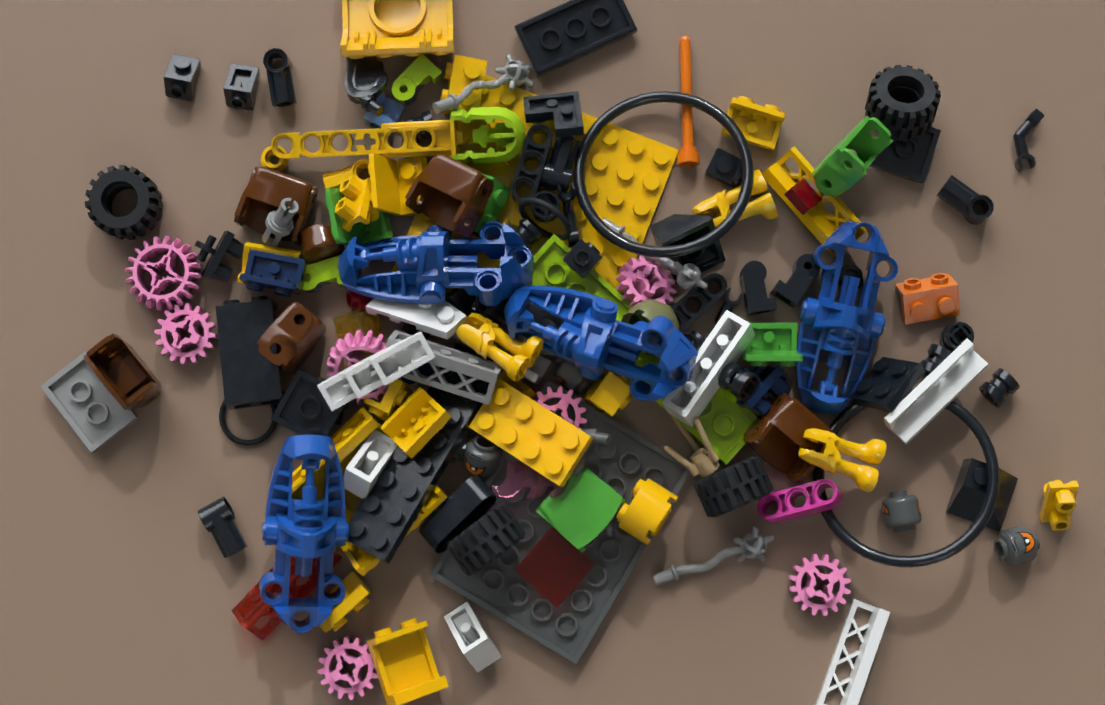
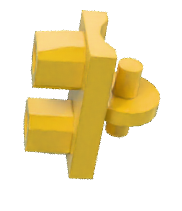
[334,177,380,232]
[1039,480,1079,531]

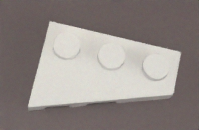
[366,298,467,339]

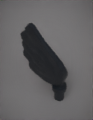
[344,56,389,116]

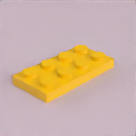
[469,379,594,488]

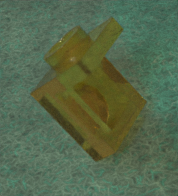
[333,309,382,340]

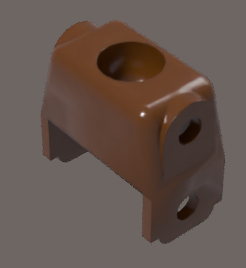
[405,154,494,238]
[234,166,318,246]
[257,302,326,375]
[83,333,161,411]
[743,393,832,483]

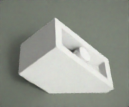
[343,429,398,499]
[444,601,502,673]

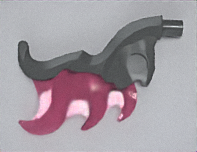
[491,429,612,500]

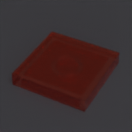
[514,527,595,608]

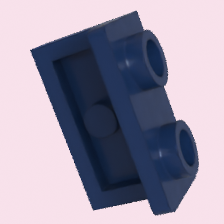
[239,249,307,297]

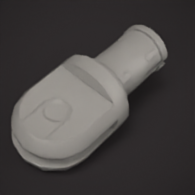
[261,198,299,247]

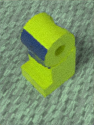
[391,53,444,106]
[301,255,345,293]

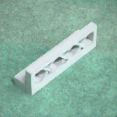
[884,338,988,445]
[815,598,890,705]

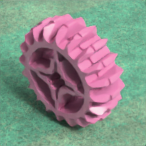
[125,236,203,311]
[326,330,401,405]

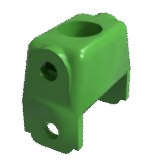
[812,116,893,197]
[535,465,627,553]

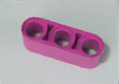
[757,479,843,524]

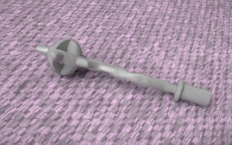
[433,54,534,114]
[603,218,708,290]
[653,526,774,586]

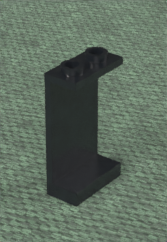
[215,296,286,410]

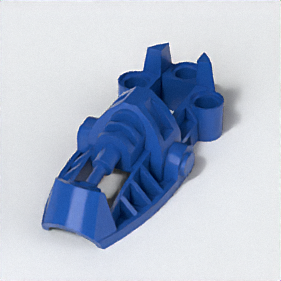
[796,220,898,414]
[338,221,534,306]
[504,286,698,402]
[259,435,349,633]

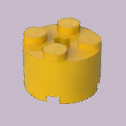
[616,478,678,546]

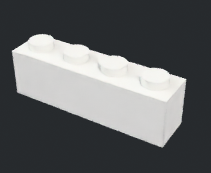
[662,310,755,427]

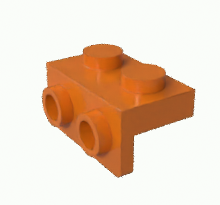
[896,273,960,325]

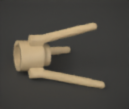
[664,417,719,478]

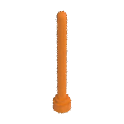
[677,36,700,167]

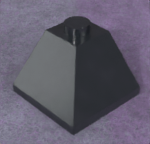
[650,214,726,285]
[946,458,1018,532]

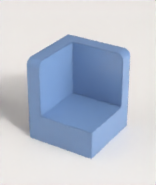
[363,91,405,136]

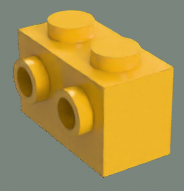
[582,371,632,416]

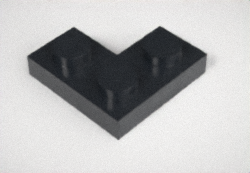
[523,91,584,138]

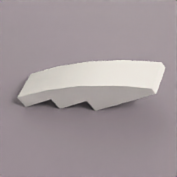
[317,331,435,411]

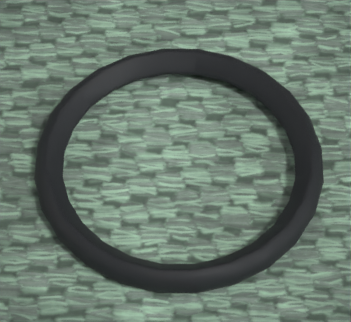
[519,198,572,240]
[219,399,277,446]

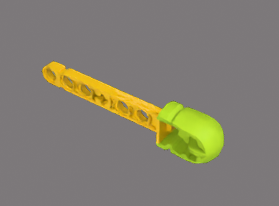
[271,107,526,165]

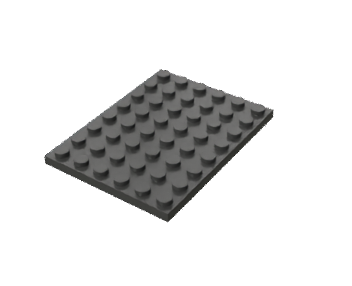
[430,380,690,665]

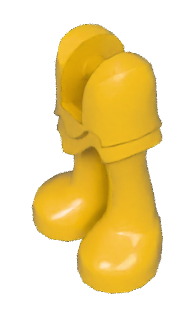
[692,169,778,228]
[456,312,544,382]
[798,428,886,493]

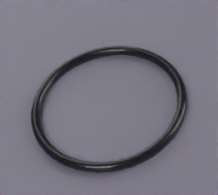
[574,91,754,258]
[813,388,1000,567]

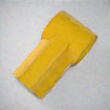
[322,159,371,189]

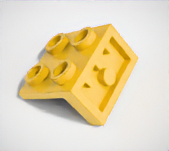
[368,153,427,218]

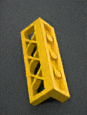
[762,146,867,258]

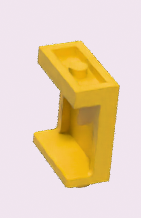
[367,618,449,705]

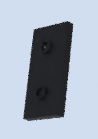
[514,0,637,77]

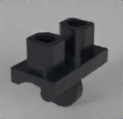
[194,230,244,282]

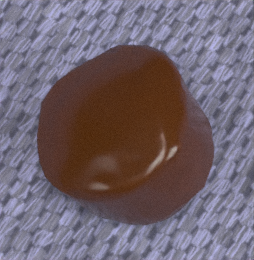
[300,224,345,264]

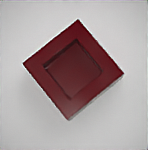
[784,179,822,215]

